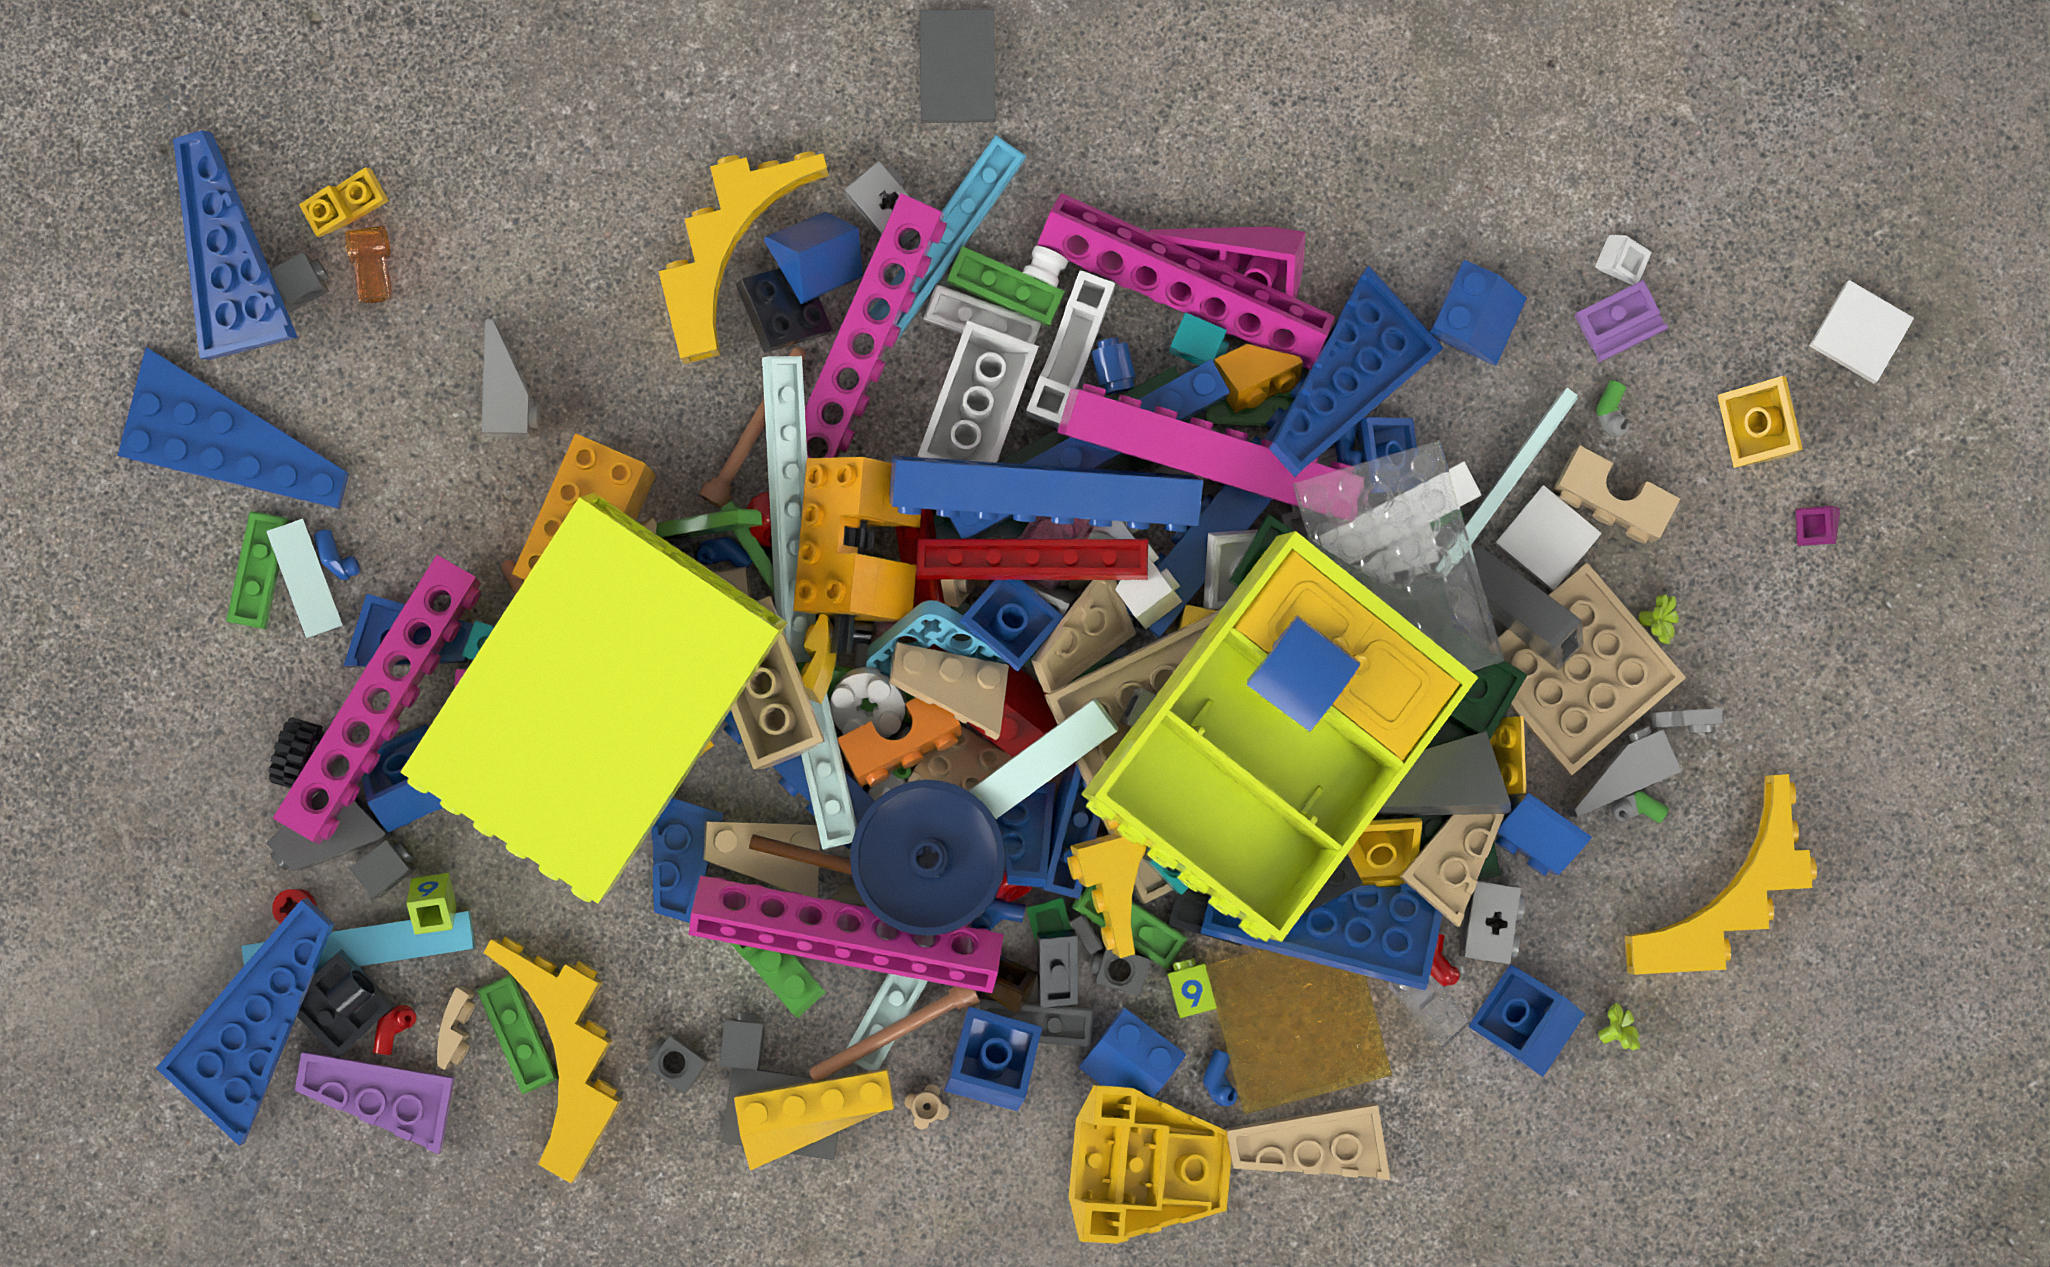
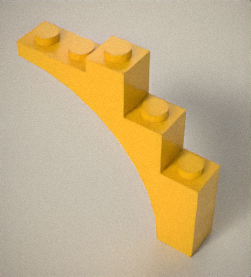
[658,151,829,364]
[1624,774,1817,975]
[1067,819,1147,958]
[483,936,623,1183]

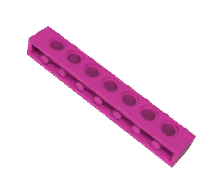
[805,193,947,458]
[1037,193,1335,370]
[273,554,481,845]
[688,875,1004,993]

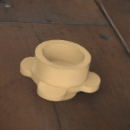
[905,1084,949,1129]

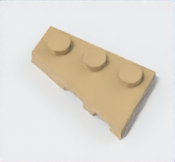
[1031,580,1136,693]
[889,643,1009,740]
[1399,814,1504,927]
[703,822,820,898]

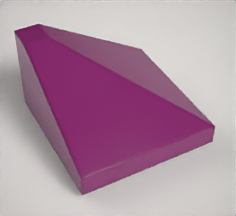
[1795,506,1840,546]

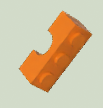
[837,698,962,787]

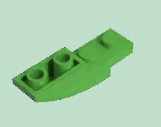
[726,879,826,1018]

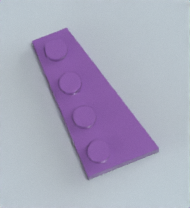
[294,1051,455,1154]

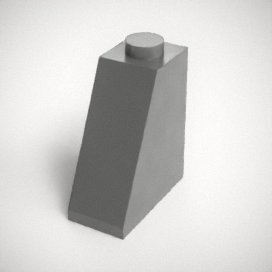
[266,790,393,871]

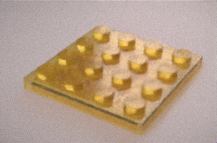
[1205,949,1392,1115]

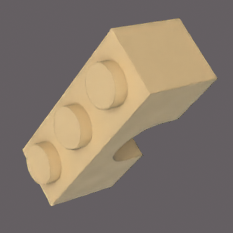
[1552,445,1680,544]

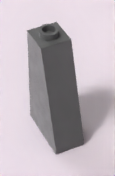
[1454,546,1584,671]
[1376,731,1511,816]

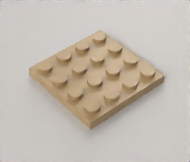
[1485,563,1686,776]

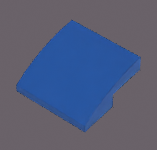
[1247,615,1360,732]

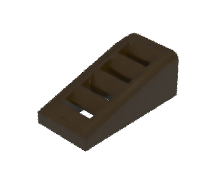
[961,953,1037,1013]

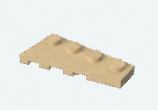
[1226,1102,1390,1180]

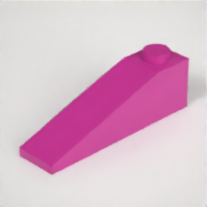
[1149,226,1305,299]

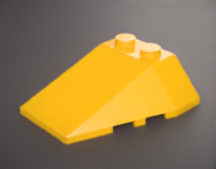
[1069,1085,1231,1244]

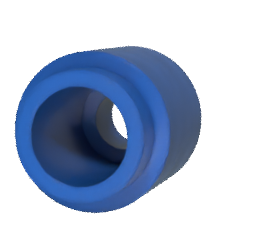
[1091,337,1136,395]

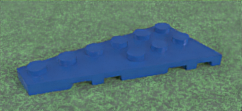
[173,130,298,360]
[1269,265,1443,477]
[117,347,349,509]
[1201,883,1442,991]
[156,898,335,1146]

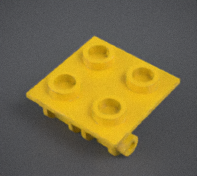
[1490,716,1526,795]

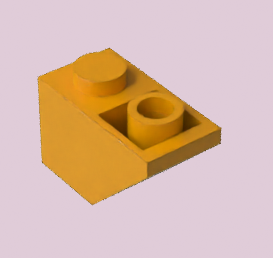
[1214,344,1303,413]

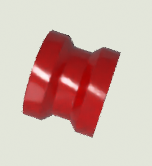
[272,889,317,924]

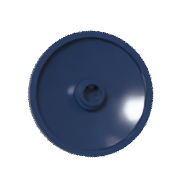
[850,780,1006,936]

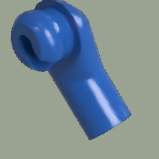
[1335,423,1363,471]

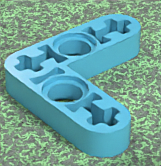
[866,600,1007,677]

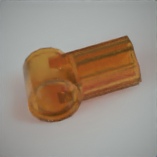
[345,225,393,304]

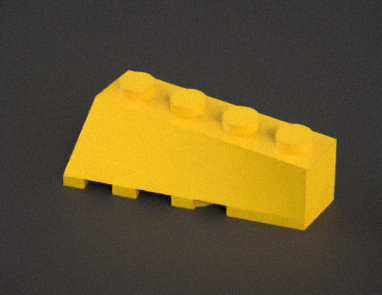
[734,1068,895,1171]

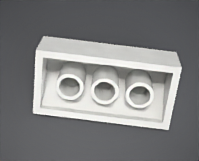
[917,320,1039,462]

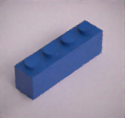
[1038,762,1101,899]

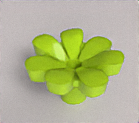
[1639,594,1679,644]
[1598,1003,1641,1050]

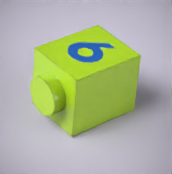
[406,873,457,935]
[1166,958,1217,1018]

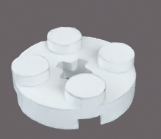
[830,667,907,739]

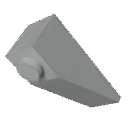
[481,319,540,438]
[1568,726,1682,817]

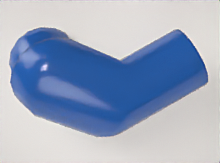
[314,530,361,580]
[696,537,753,569]
[972,898,1026,931]
[1203,1048,1238,1106]

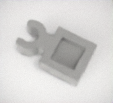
[1651,708,1723,733]

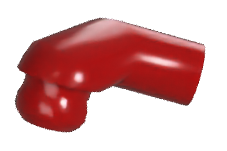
[1430,934,1460,986]
[373,1005,417,1055]

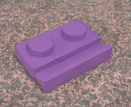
[1574,280,1668,363]

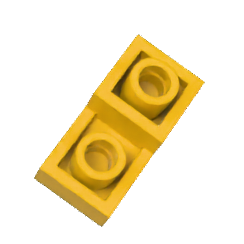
[299,167,389,237]
[800,614,837,704]

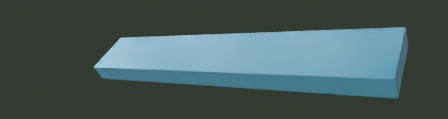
[870,135,1026,340]
[241,911,476,973]

